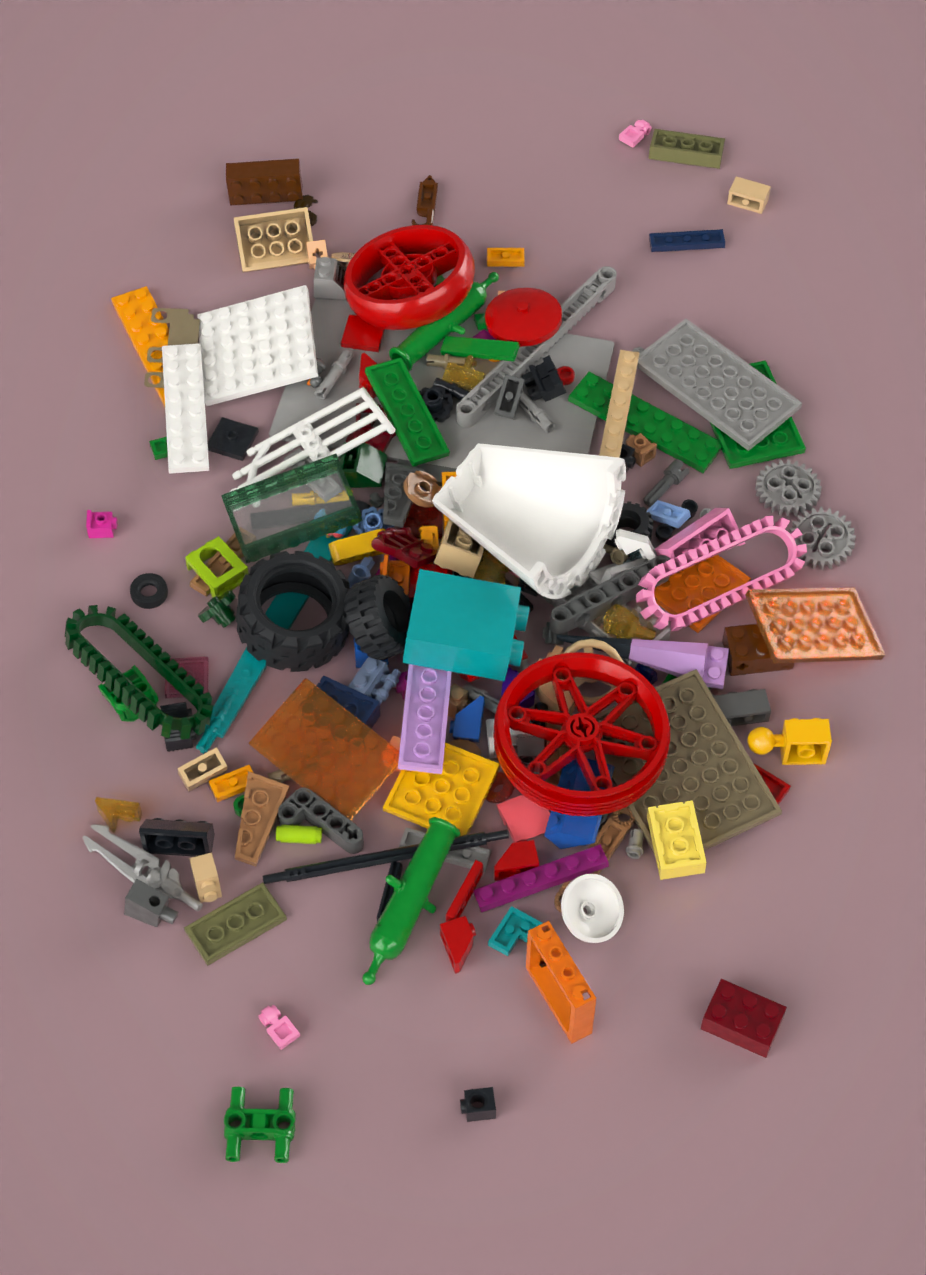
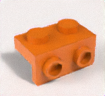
[380,554,411,597]

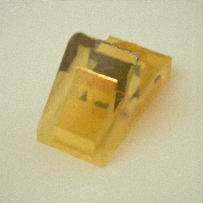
[95,797,142,833]

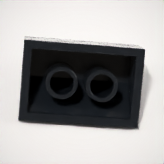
[139,818,215,857]

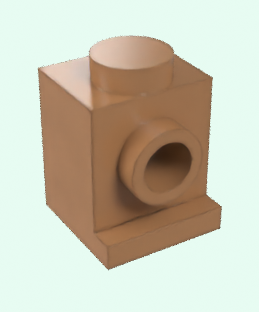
[625,433,657,467]
[448,683,469,719]

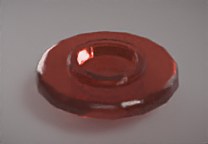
[485,772,515,803]

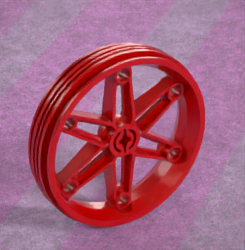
[493,652,670,816]

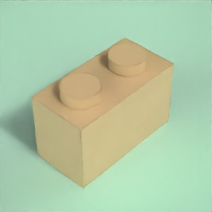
[727,176,771,214]
[178,747,227,792]
[189,852,222,903]

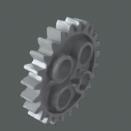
[755,459,822,517]
[789,507,856,570]

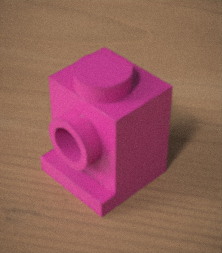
[86,510,118,538]

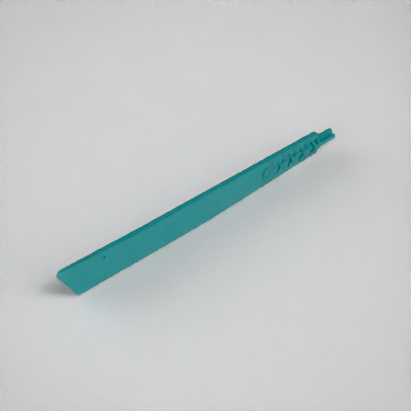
[196,515,361,754]

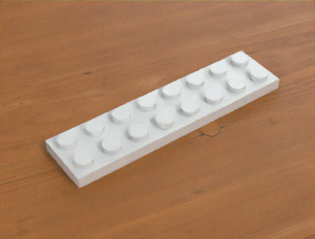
[162,343,209,474]

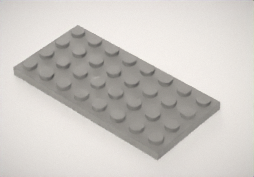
[637,319,802,451]

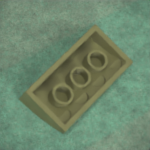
[649,129,725,169]

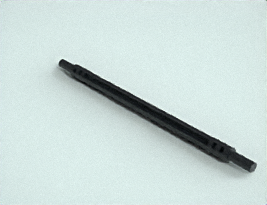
[263,829,509,884]

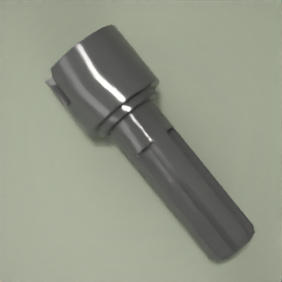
[643,459,689,507]

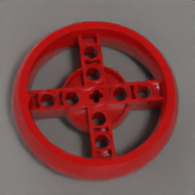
[344,225,475,330]

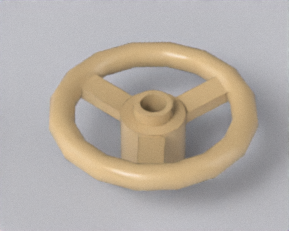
[560,639,623,706]

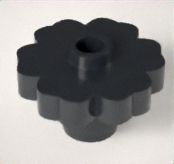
[419,386,453,423]

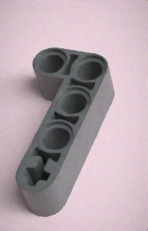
[278,787,364,854]

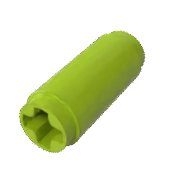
[276,825,322,844]

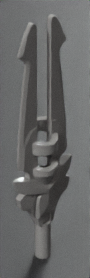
[83,824,203,911]

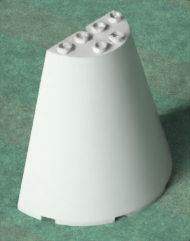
[432,443,626,599]

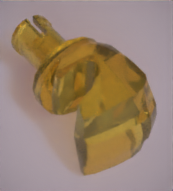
[603,604,656,640]

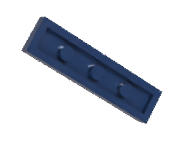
[649,229,726,252]

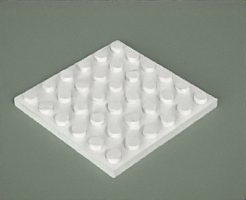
[197,285,318,406]

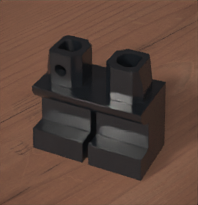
[522,355,567,402]

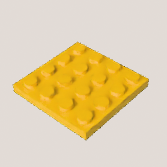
[383,743,500,836]

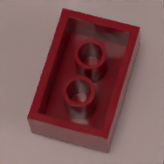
[701,979,787,1058]

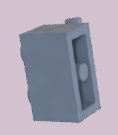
[348,657,401,705]

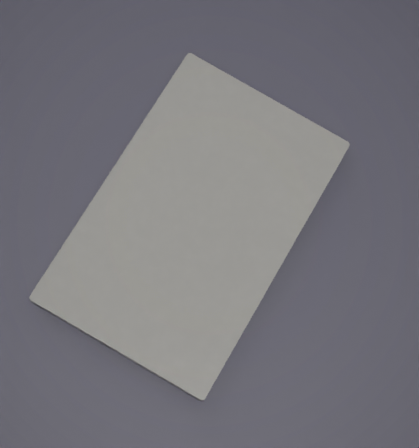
[269,298,614,469]

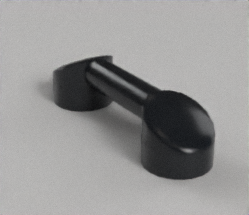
[655,499,698,542]

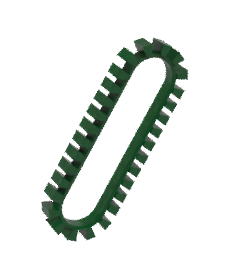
[65,605,214,740]

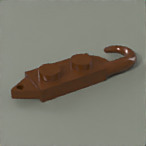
[412,175,438,225]

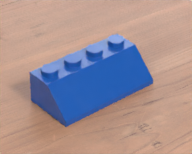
[544,758,615,849]

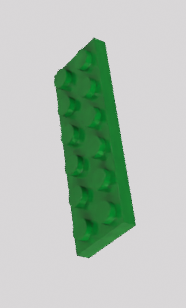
[365,358,450,467]

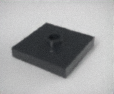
[208,417,259,461]

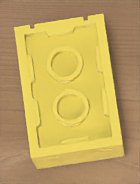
[647,800,707,880]

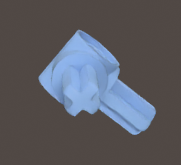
[347,556,375,588]

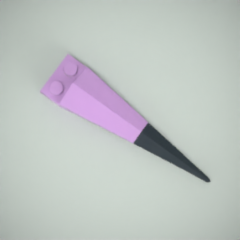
[557,635,729,689]

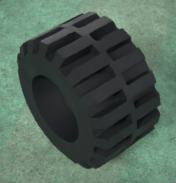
[605,501,653,557]

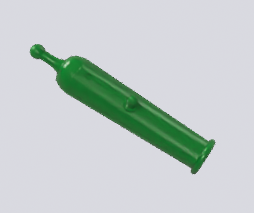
[389,272,499,371]
[362,817,461,985]

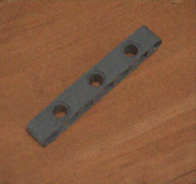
[549,555,670,634]

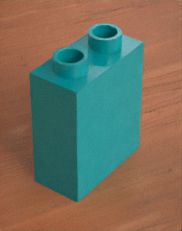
[402,569,530,681]

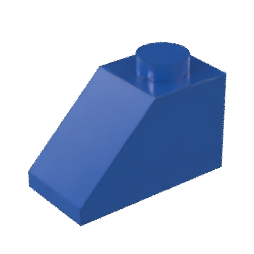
[449,696,485,743]

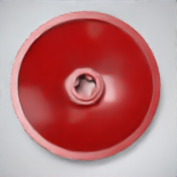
[485,288,562,347]

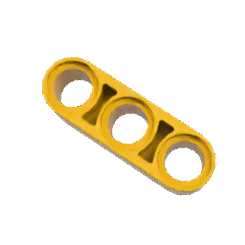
[328,529,386,565]

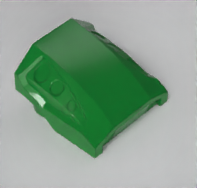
[98,665,159,722]

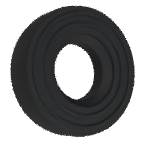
[130,573,168,609]

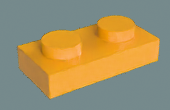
[487,248,525,267]
[209,765,253,802]

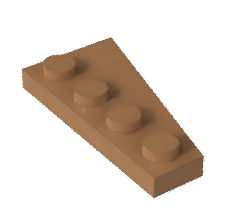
[235,771,290,867]

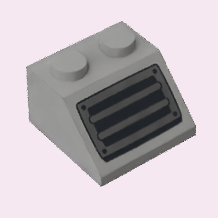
[314,257,346,300]

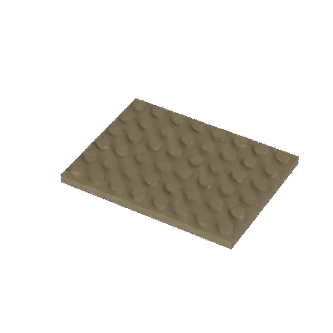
[594,669,782,855]

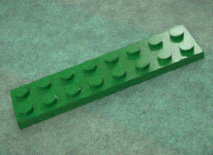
[568,372,722,474]

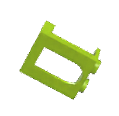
[185,536,249,597]

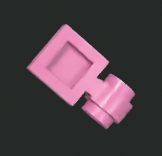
[619,119,652,147]
[258,1005,300,1050]

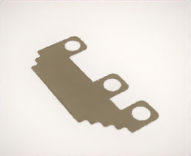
[144,308,200,388]

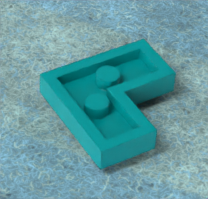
[488,906,543,956]

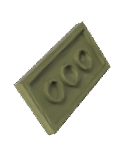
[184,882,287,966]

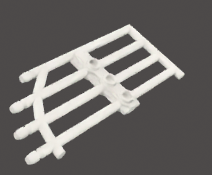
[229,387,395,512]

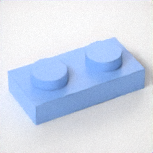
[647,500,691,529]

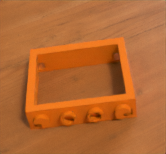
[526,921,596,1044]

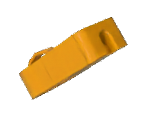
[419,526,439,564]

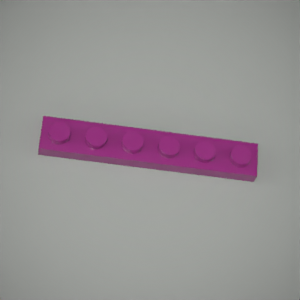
[473,844,609,913]

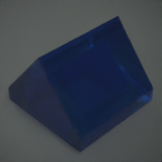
[635,663,658,685]

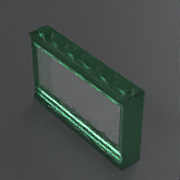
[221,454,363,564]

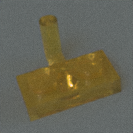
[442,355,486,390]

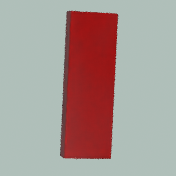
[446,860,483,922]

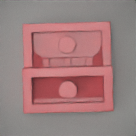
[496,795,550,843]

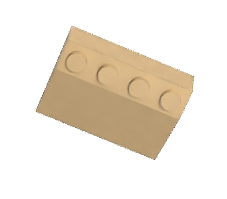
[234,207,316,273]

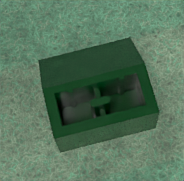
[337,442,388,488]

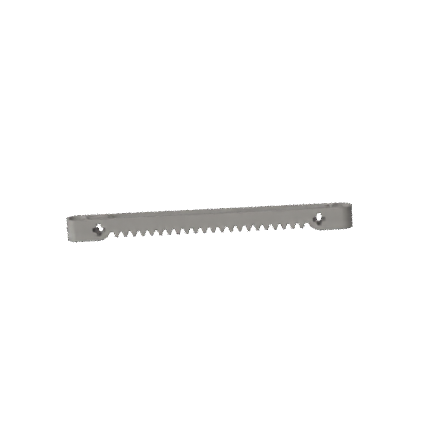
[456,266,617,428]

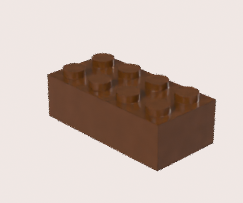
[226,159,303,206]

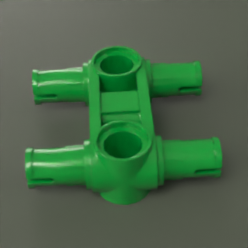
[224,1087,296,1163]

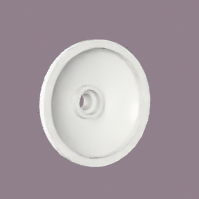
[561,874,624,943]

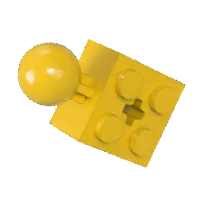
[747,718,832,765]

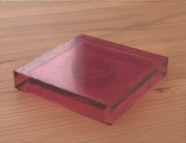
[165,657,209,698]

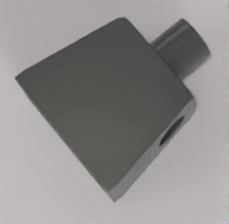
[124,879,179,927]

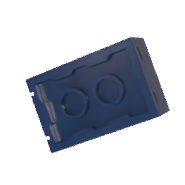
[301,675,381,748]

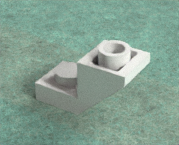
[614,529,657,561]

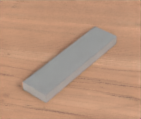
[399,827,492,872]

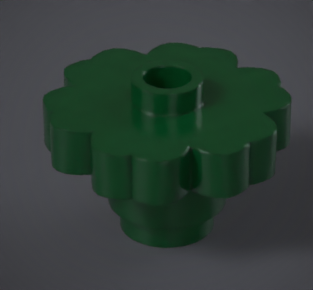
[198,590,236,628]

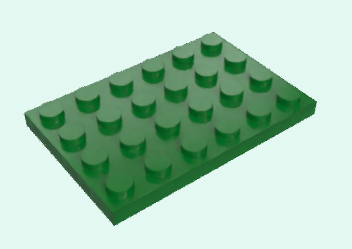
[710,360,806,469]

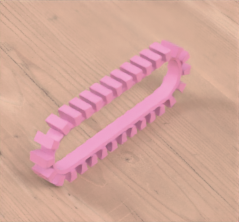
[636,516,807,632]

